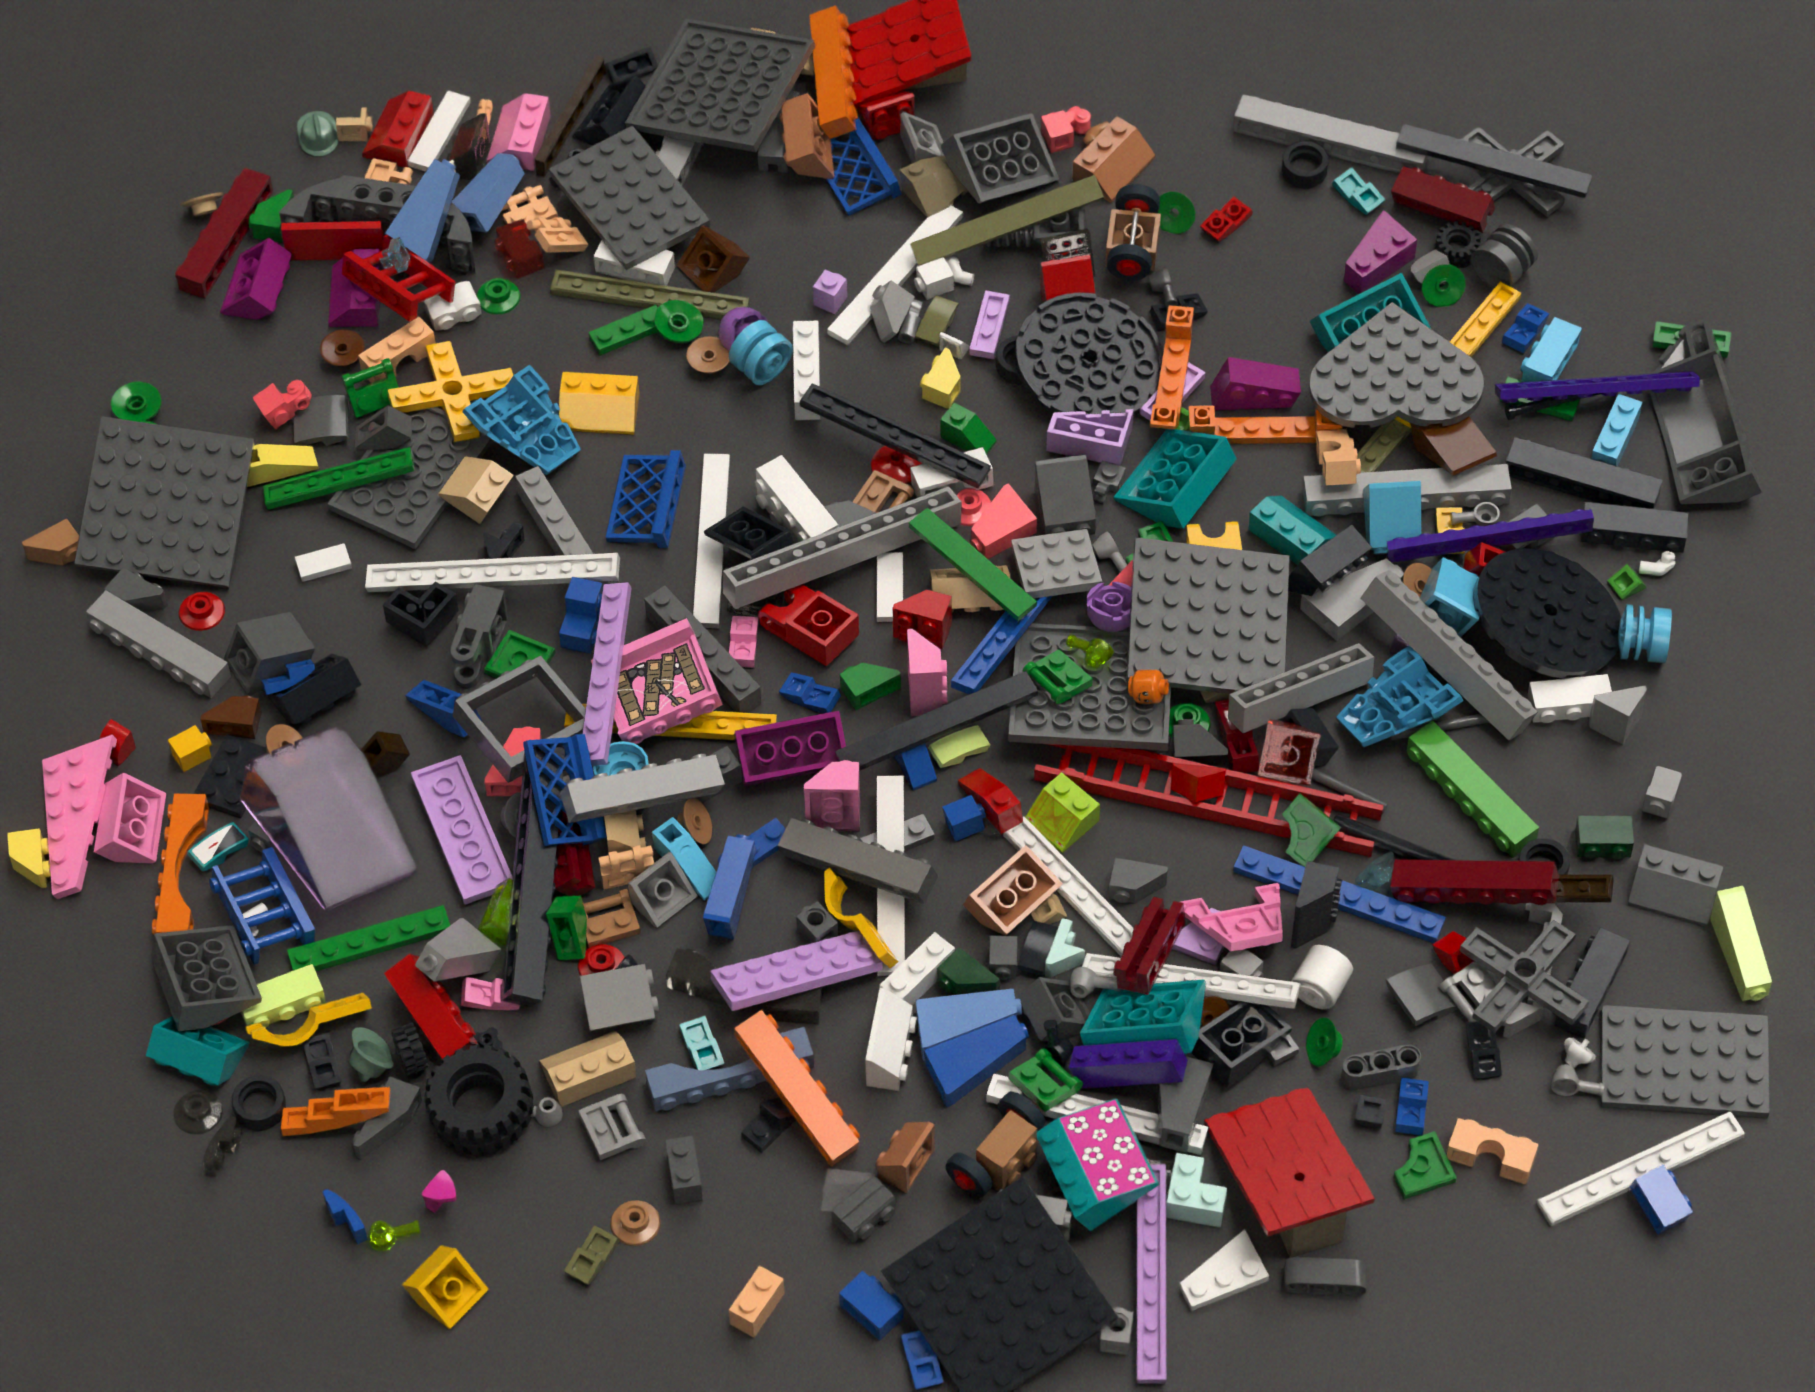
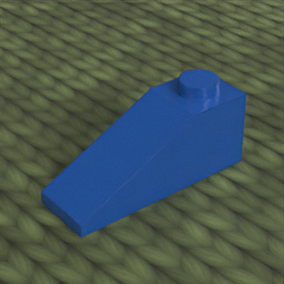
[405,680,482,737]

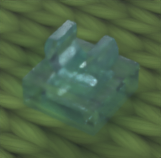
[380,237,410,273]

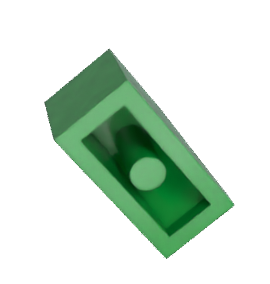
[249,189,294,243]
[940,403,997,455]
[840,663,901,710]
[546,896,587,960]

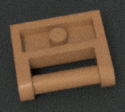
[853,470,915,513]
[583,889,641,948]

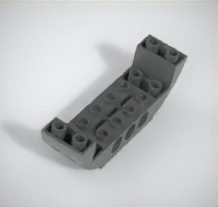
[279,175,476,273]

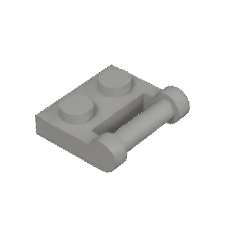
[1439,961,1497,1022]
[578,1094,646,1160]

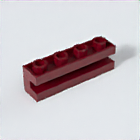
[1391,166,1495,233]
[553,811,595,896]
[1113,897,1185,995]

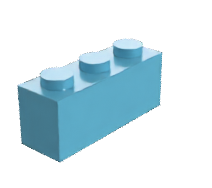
[1520,317,1582,382]
[1591,394,1642,467]

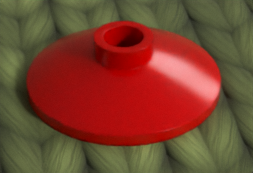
[871,446,922,484]

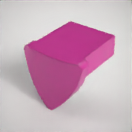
[422,1170,457,1213]

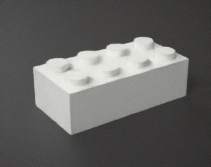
[755,455,838,544]

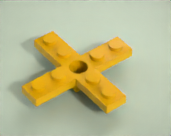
[388,341,513,442]

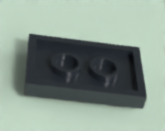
[193,734,273,819]

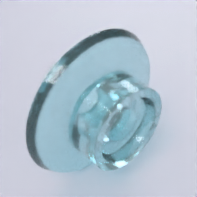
[1355,852,1394,889]

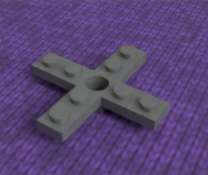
[1461,127,1565,217]
[1460,920,1589,1033]

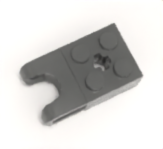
[450,584,509,688]

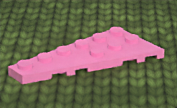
[42,735,117,899]

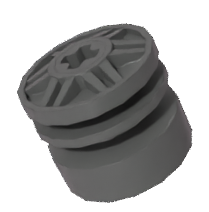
[1471,224,1538,288]

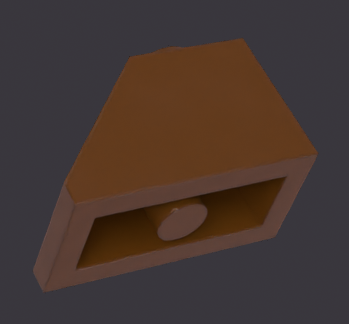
[200,695,262,739]

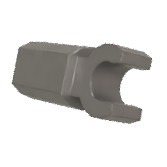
[898,299,922,344]

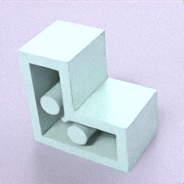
[1166,1153,1227,1228]

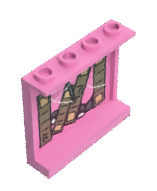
[591,618,723,744]

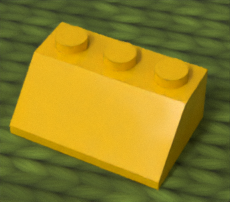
[559,372,640,435]

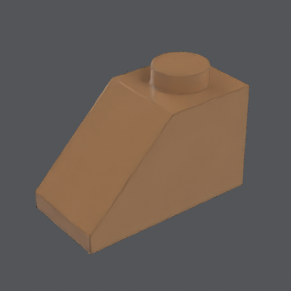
[22,518,79,566]

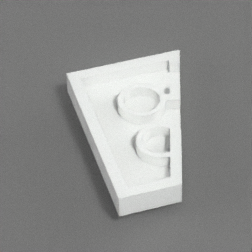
[1180,1229,1269,1311]

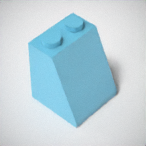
[1363,481,1421,554]
[1420,557,1480,638]

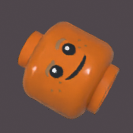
[1128,669,1169,704]

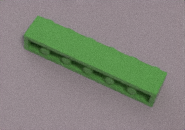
[1407,721,1539,858]

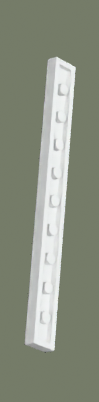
[365,553,620,592]

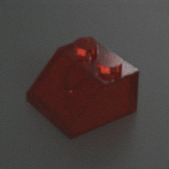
[1258,719,1320,786]

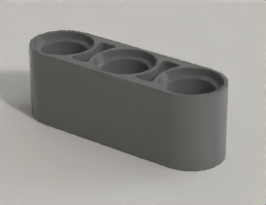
[1341,1045,1421,1090]
[1284,1257,1367,1296]

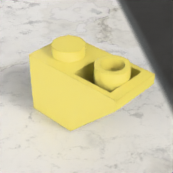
[920,348,960,409]
[8,828,51,888]

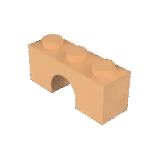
[358,317,436,383]
[1316,429,1361,485]
[1446,1118,1538,1185]

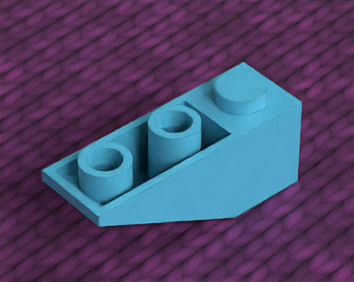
[652,817,716,901]

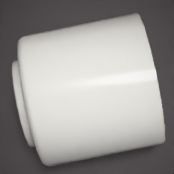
[1291,945,1353,1009]

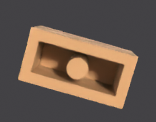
[729,1266,785,1338]

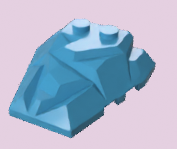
[462,365,581,475]
[1336,646,1463,747]

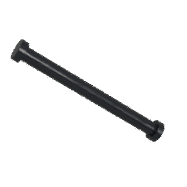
[1504,393,1602,420]

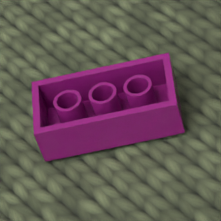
[734,711,846,786]

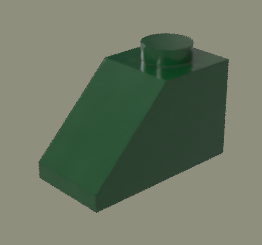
[937,947,1000,995]

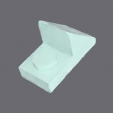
[1045,918,1085,978]

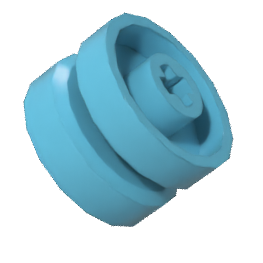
[729,320,793,385]

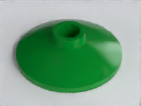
[654,300,704,343]
[111,381,162,422]

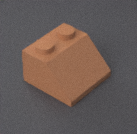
[876,1122,935,1193]

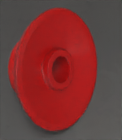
[179,592,225,631]
[578,944,625,976]

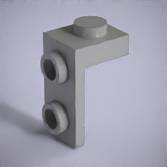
[1642,766,1682,819]

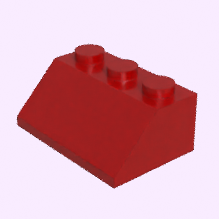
[362,90,434,168]

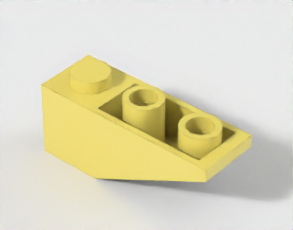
[247,444,319,487]

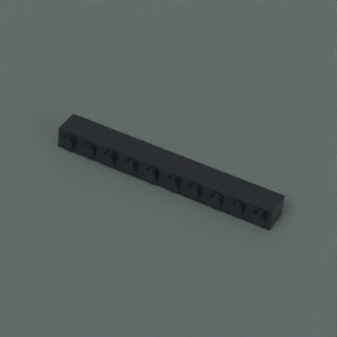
[501,745,565,1007]

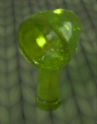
[1066,634,1114,668]
[368,1219,421,1251]

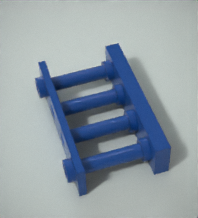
[209,847,315,965]

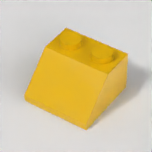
[402,1245,489,1329]

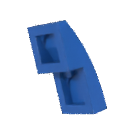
[1501,303,1550,353]
[261,659,315,695]
[779,672,841,714]
[1395,1077,1429,1135]
[322,1189,368,1244]
[901,1331,943,1390]

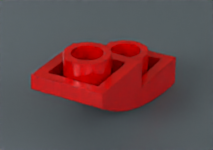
[1200,196,1253,241]

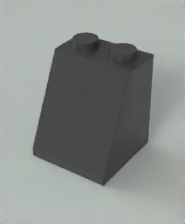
[1035,455,1096,535]
[224,612,315,695]

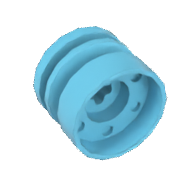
[1618,604,1672,663]
[593,741,649,810]

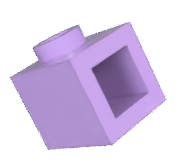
[813,269,847,314]

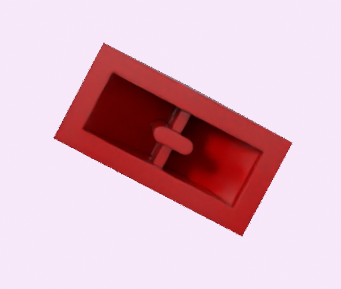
[1170,763,1226,802]

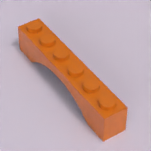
[152,793,209,935]

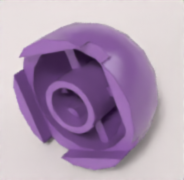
[718,307,767,351]
[1087,582,1131,632]

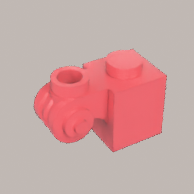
[1041,106,1091,153]
[252,380,312,430]

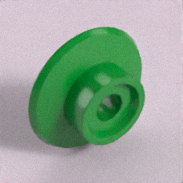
[1157,192,1196,234]
[1422,264,1466,307]
[476,278,521,315]
[1169,703,1211,738]
[1306,1017,1343,1066]

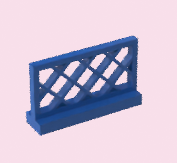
[825,118,902,216]
[605,450,686,548]
[523,734,607,846]

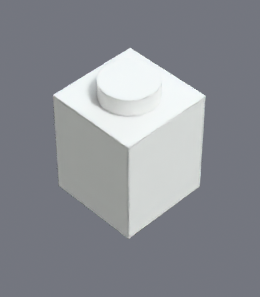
[914,257,954,300]

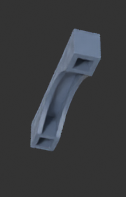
[645,1027,814,1111]

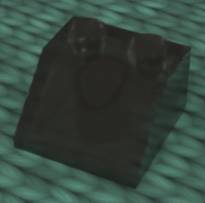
[446,113,491,181]

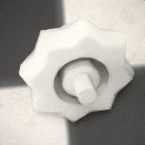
[1564,1037,1596,1068]

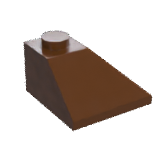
[677,226,750,293]

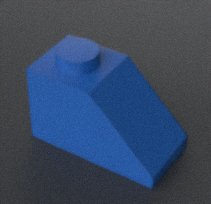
[894,744,937,791]

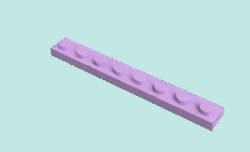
[583,582,632,766]
[1137,1164,1166,1383]

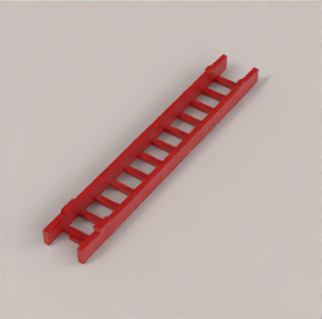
[1034,744,1384,857]

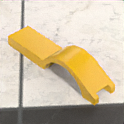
[824,867,898,968]
[245,993,372,1046]

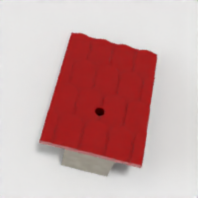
[846,0,971,109]
[1204,1088,1374,1258]

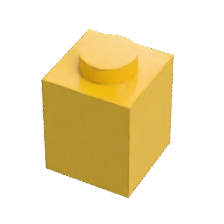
[168,725,212,772]

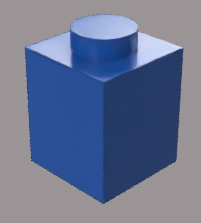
[942,795,986,841]

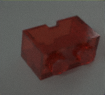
[494,219,544,279]

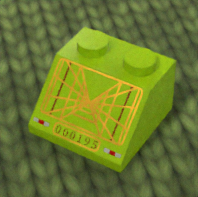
[1025,772,1100,853]

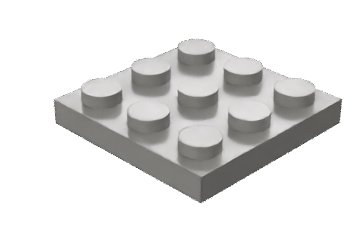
[1011,529,1102,598]

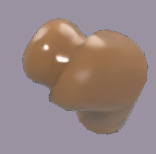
[1083,121,1109,146]

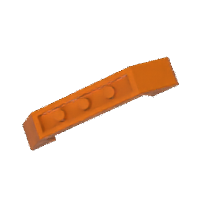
[1150,306,1194,429]
[1189,406,1342,444]

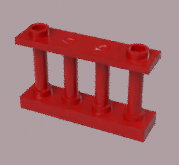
[342,235,456,322]

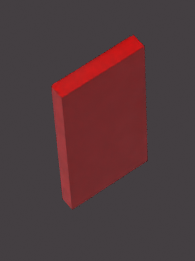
[281,221,384,261]

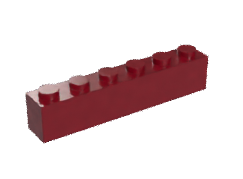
[175,167,274,299]
[1390,860,1559,905]

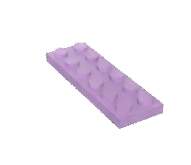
[411,755,513,904]
[711,931,883,1011]

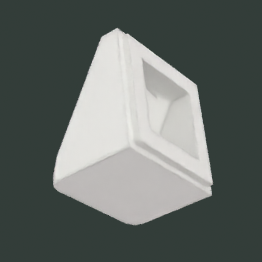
[940,332,969,359]

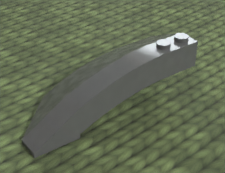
[1648,317,1762,504]

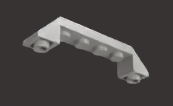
[1501,903,1563,1038]

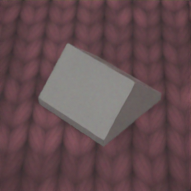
[900,112,944,163]
[1588,686,1647,745]
[628,852,698,927]

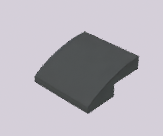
[294,395,349,446]
[1386,964,1459,1026]

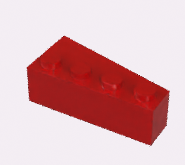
[384,954,478,1059]

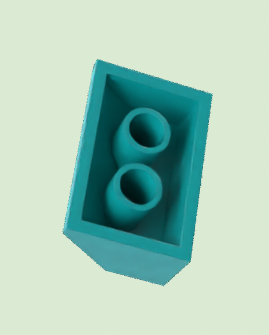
[1248,496,1336,565]
[146,1016,250,1085]

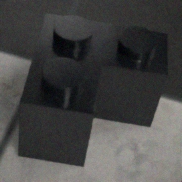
[383,581,459,646]

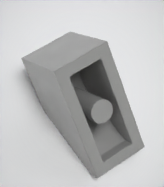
[870,280,914,343]

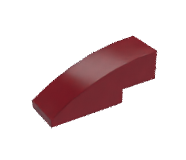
[1215,699,1259,773]

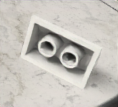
[865,988,917,1091]

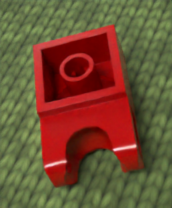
[758,584,859,666]

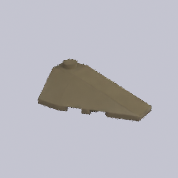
[900,155,968,218]

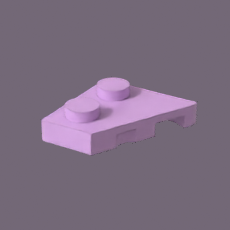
[1172,908,1224,966]

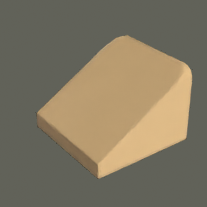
[1031,894,1067,924]

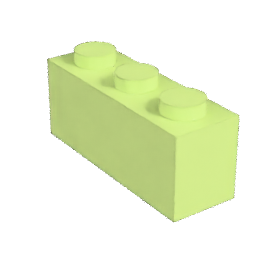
[241,964,326,1028]

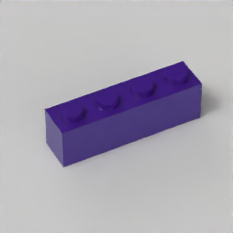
[1069,1039,1188,1089]

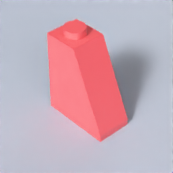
[970,483,1037,559]
[485,727,542,796]

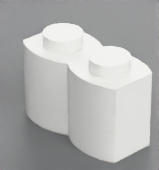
[423,281,482,330]

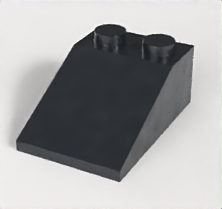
[1191,1002,1292,1088]

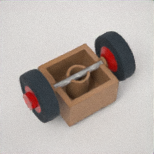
[1105,184,1161,281]
[945,1091,1045,1197]

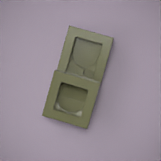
[915,296,959,347]
[564,1225,620,1285]

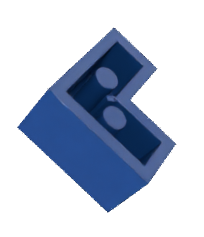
[559,577,603,654]

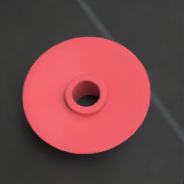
[957,488,991,526]

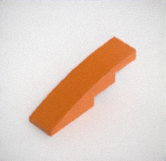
[281,1087,391,1136]

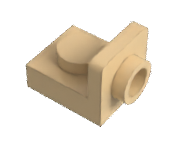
[336,108,373,141]

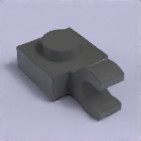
[1093,461,1126,504]

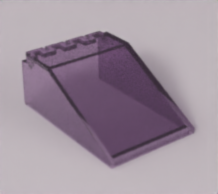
[241,726,417,912]

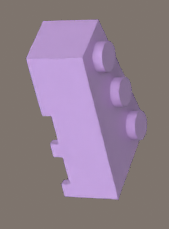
[1046,409,1134,466]

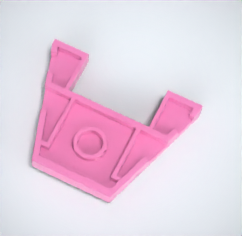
[1181,883,1282,951]

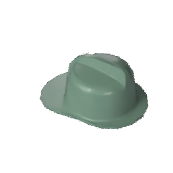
[297,111,338,157]
[349,1027,393,1082]

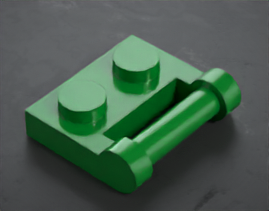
[341,358,399,418]
[1023,649,1093,704]
[1009,1048,1083,1112]

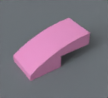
[729,616,758,668]
[461,977,520,1010]

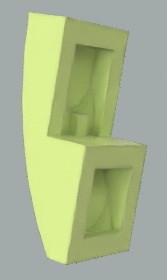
[928,725,991,768]

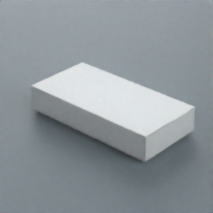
[295,543,352,582]

